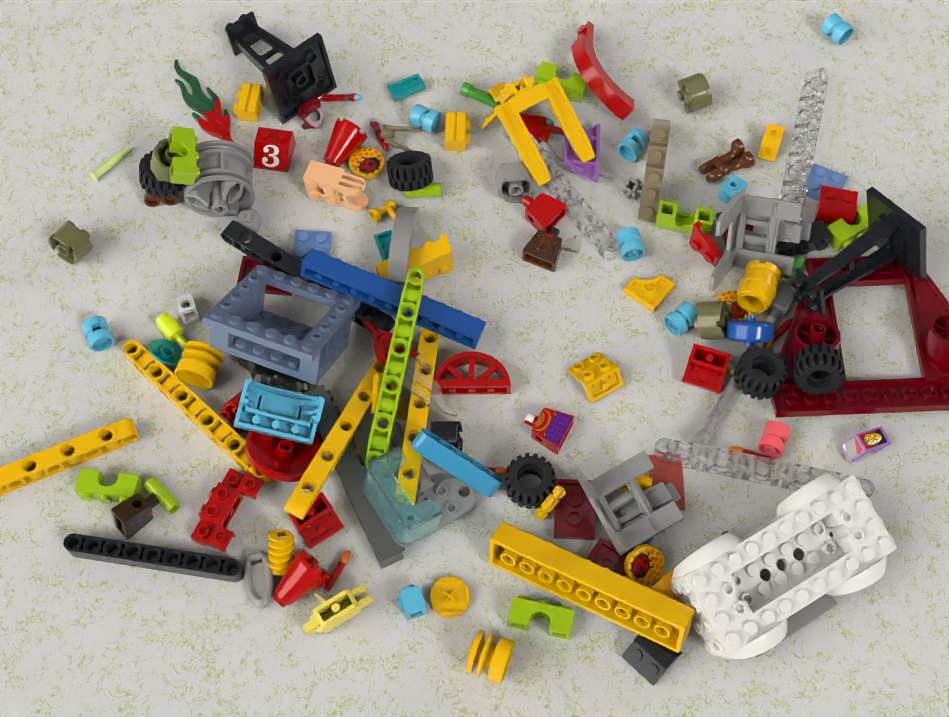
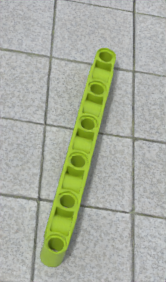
[366,267,424,474]

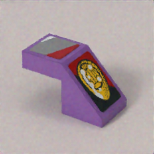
[840,426,892,462]

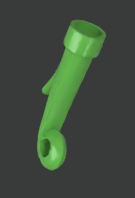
[460,82,501,121]

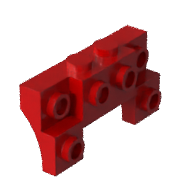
[190,468,265,553]

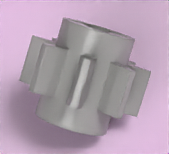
[622,177,643,200]

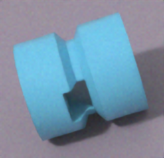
[821,13,854,45]
[409,104,441,134]
[617,128,650,162]
[616,227,645,262]
[663,301,698,336]
[82,316,115,352]

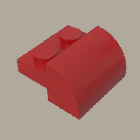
[814,185,858,226]
[682,343,731,394]
[288,492,344,550]

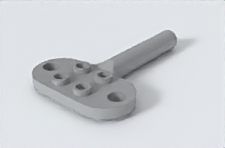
[385,422,476,537]

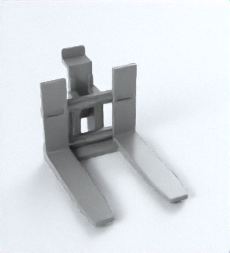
[709,192,812,292]
[565,450,684,556]

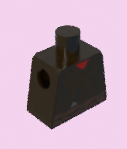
[111,493,160,540]

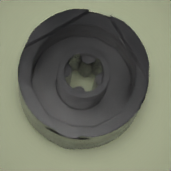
[430,421,463,451]

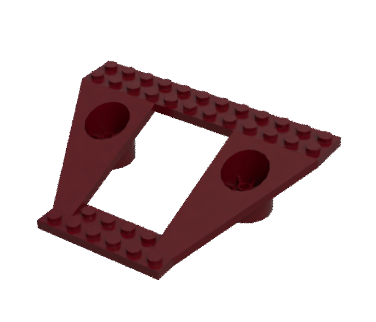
[771,256,949,418]

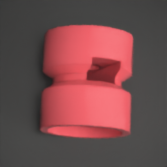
[758,420,791,458]

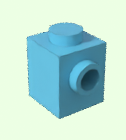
[718,174,748,204]
[397,585,427,620]

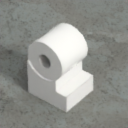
[176,292,200,325]

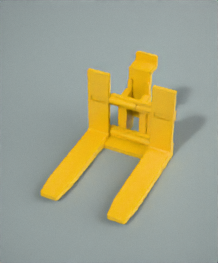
[481,76,595,186]

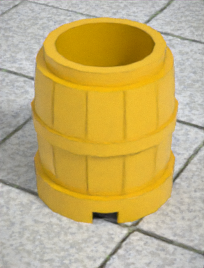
[736,260,782,313]

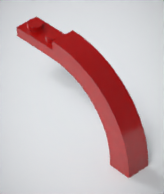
[571,21,634,121]

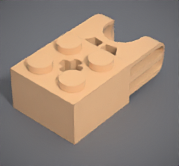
[303,160,369,212]

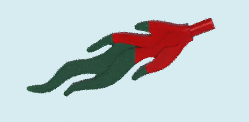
[174,59,234,142]

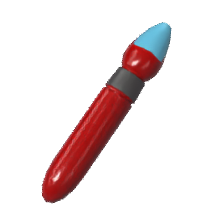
[322,93,362,102]
[370,118,389,151]

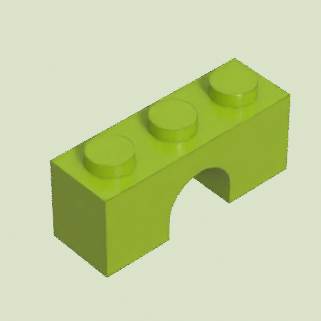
[534,61,589,103]
[168,126,200,185]
[655,200,715,236]
[827,203,869,252]
[74,468,143,503]
[507,596,575,640]

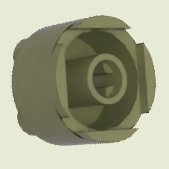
[677,73,712,114]
[150,138,182,182]
[48,220,93,265]
[694,301,732,340]

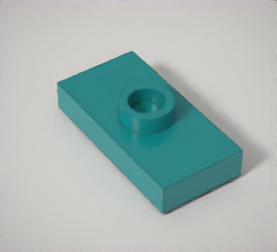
[387,73,426,102]
[374,230,392,261]

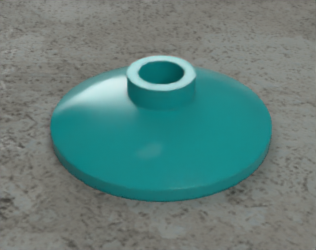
[149,339,183,366]

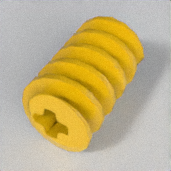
[268,529,294,575]

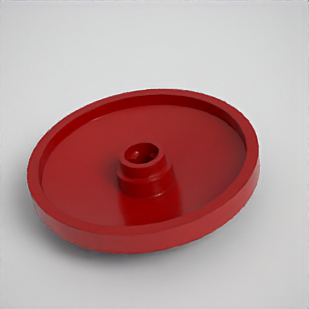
[245,419,324,482]

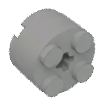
[495,161,534,203]

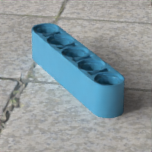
[411,428,503,498]

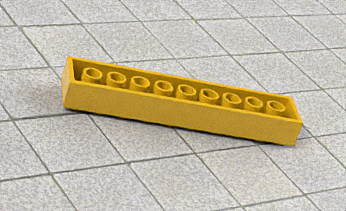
[489,521,695,653]

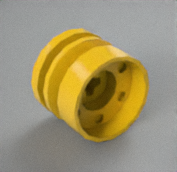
[174,340,224,389]
[466,629,515,685]

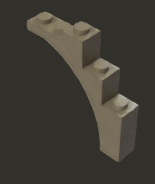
[638,118,671,222]

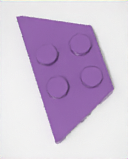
[563,124,601,183]

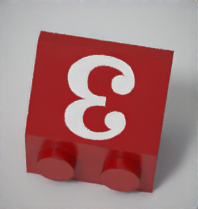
[254,127,296,173]

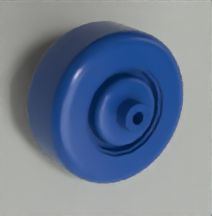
[726,315,774,347]

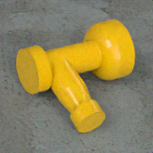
[369,199,397,223]

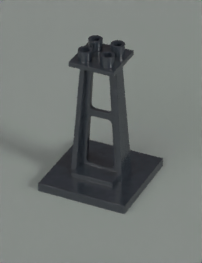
[225,11,337,124]
[791,186,927,316]

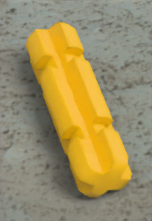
[535,485,566,520]

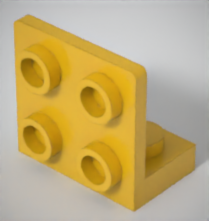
[567,352,624,403]

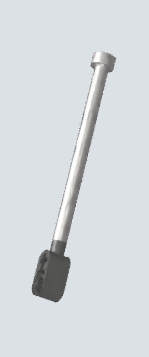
[690,280,796,451]

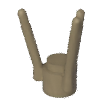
[380,124,422,151]

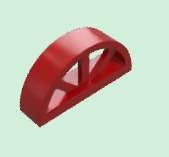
[433,351,511,395]

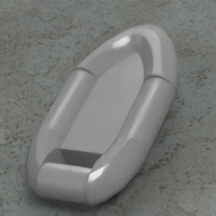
[244,551,274,609]

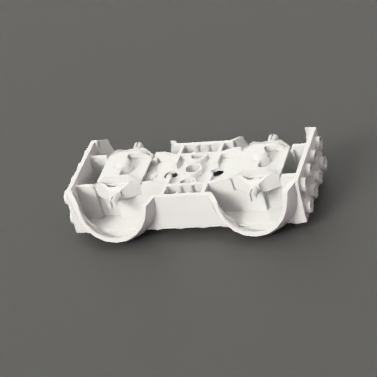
[670,472,897,660]

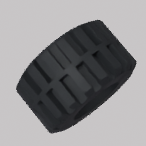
[139,150,185,198]
[386,150,434,191]
[793,344,845,395]
[733,346,788,400]
[505,453,556,509]

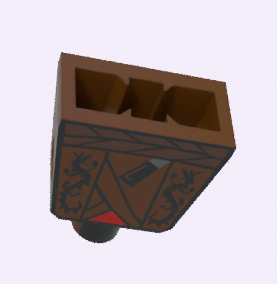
[522,227,562,272]

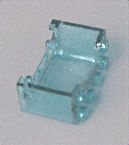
[362,446,443,547]

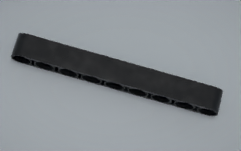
[63,533,244,582]

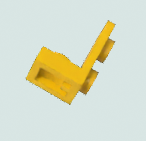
[757,123,785,162]

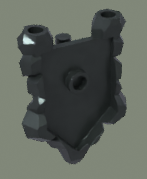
[238,358,310,393]

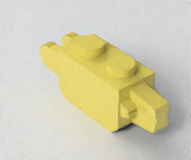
[302,584,374,636]

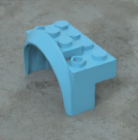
[233,379,325,445]

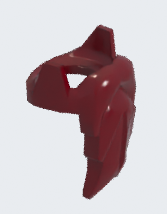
[297,93,325,130]

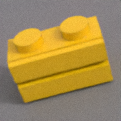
[234,83,265,122]
[444,112,470,151]

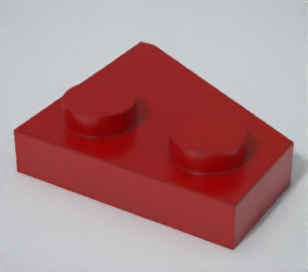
[689,221,723,267]

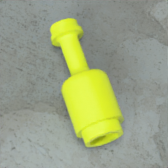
[155,313,188,351]

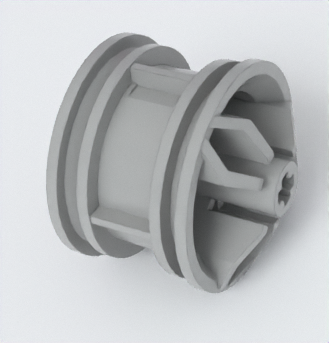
[184,140,255,217]

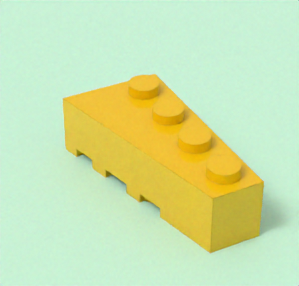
[375,233,453,282]

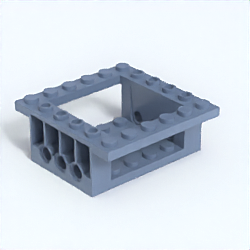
[203,265,361,385]

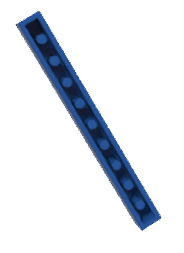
[300,248,486,349]

